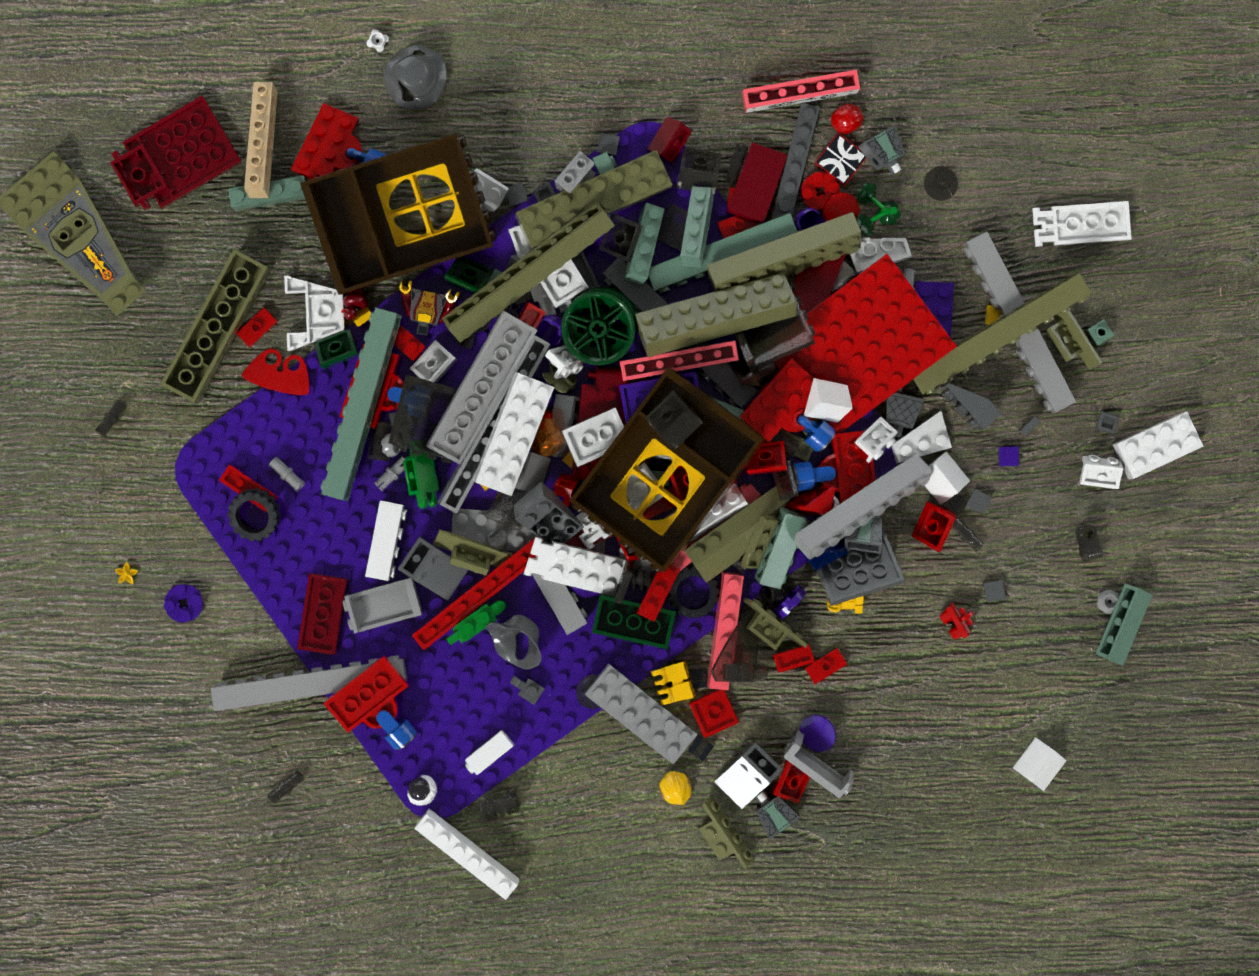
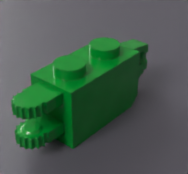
[403,439,439,509]
[447,600,507,645]

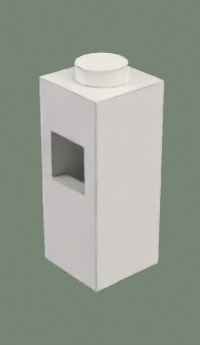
[465,730,514,775]

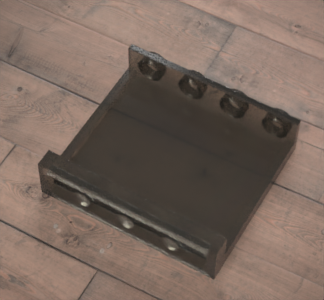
[734,275,816,371]
[388,375,458,464]

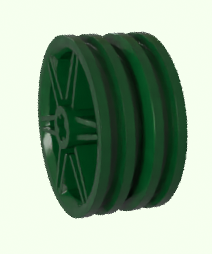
[561,287,638,365]

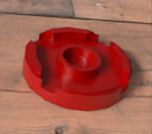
[823,192,860,222]

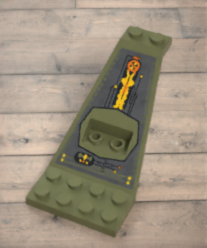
[0,150,146,316]

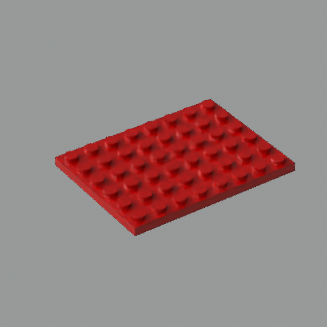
[762,253,957,434]

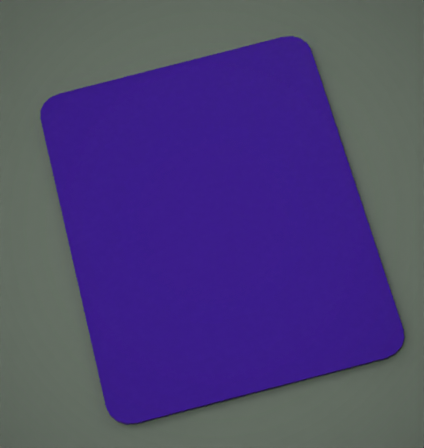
[175,122,904,819]

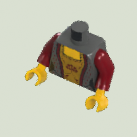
[399,280,460,336]

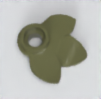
[542,362,577,393]

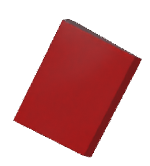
[747,441,787,475]
[784,486,835,516]
[912,502,956,552]
[772,759,810,803]

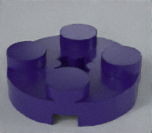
[164,584,204,622]
[773,584,806,620]

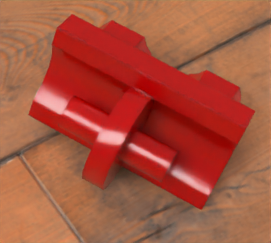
[939,602,974,639]

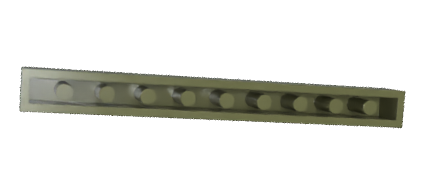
[442,201,615,342]
[913,272,1091,395]

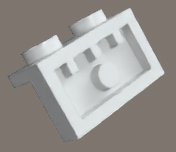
[474,168,509,212]
[545,345,584,379]
[855,417,898,463]
[1080,455,1123,489]

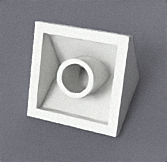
[410,340,457,388]
[804,378,853,422]
[924,451,970,505]
[1013,737,1067,791]

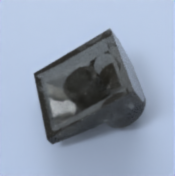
[485,488,530,532]

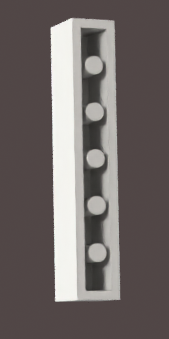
[414,809,519,900]

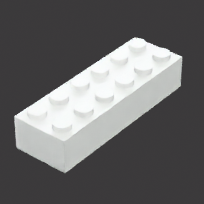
[473,372,554,496]

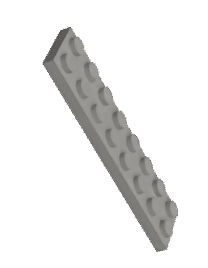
[426,311,537,465]
[452,509,605,554]

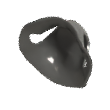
[384,45,446,110]
[485,614,541,669]

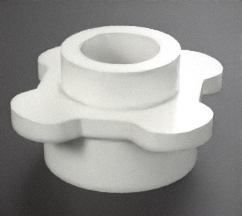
[366,30,389,52]

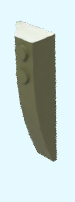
[684,484,790,583]

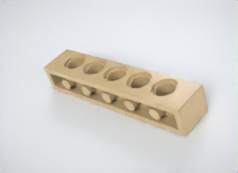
[244,82,278,198]

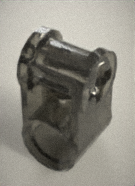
[1075,524,1103,562]

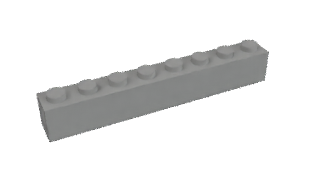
[795,454,931,560]

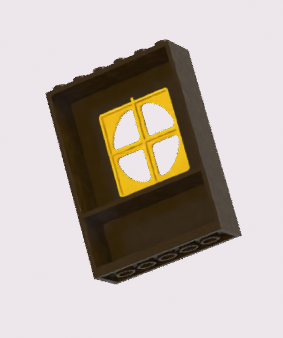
[300,131,497,295]
[570,367,767,573]

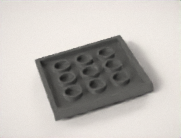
[812,515,905,606]

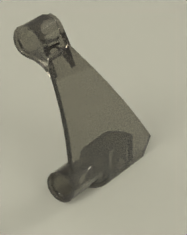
[711,586,784,682]

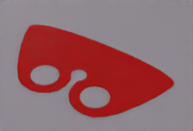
[242,349,309,395]

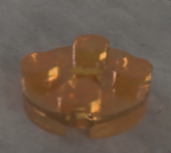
[531,418,564,456]

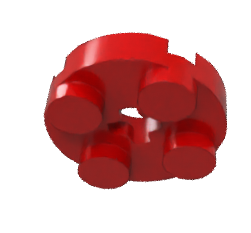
[801,172,839,211]

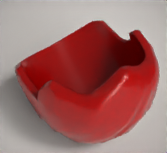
[831,104,864,134]

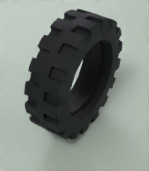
[227,488,281,541]
[668,567,719,618]

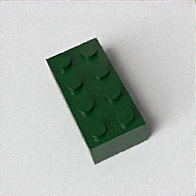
[592,594,676,650]

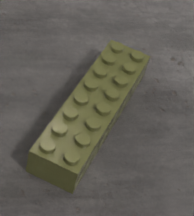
[515,150,672,251]
[707,212,861,292]
[160,249,271,404]
[635,272,797,358]

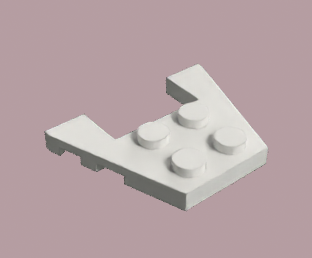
[284,276,345,351]

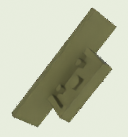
[1046,310,1103,370]
[433,529,513,575]
[743,598,808,650]
[699,796,755,869]

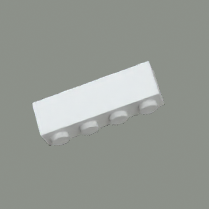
[365,501,407,581]

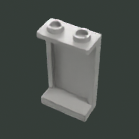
[555,151,596,193]
[343,578,423,633]
[783,730,854,799]

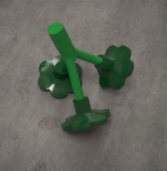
[856,183,901,236]

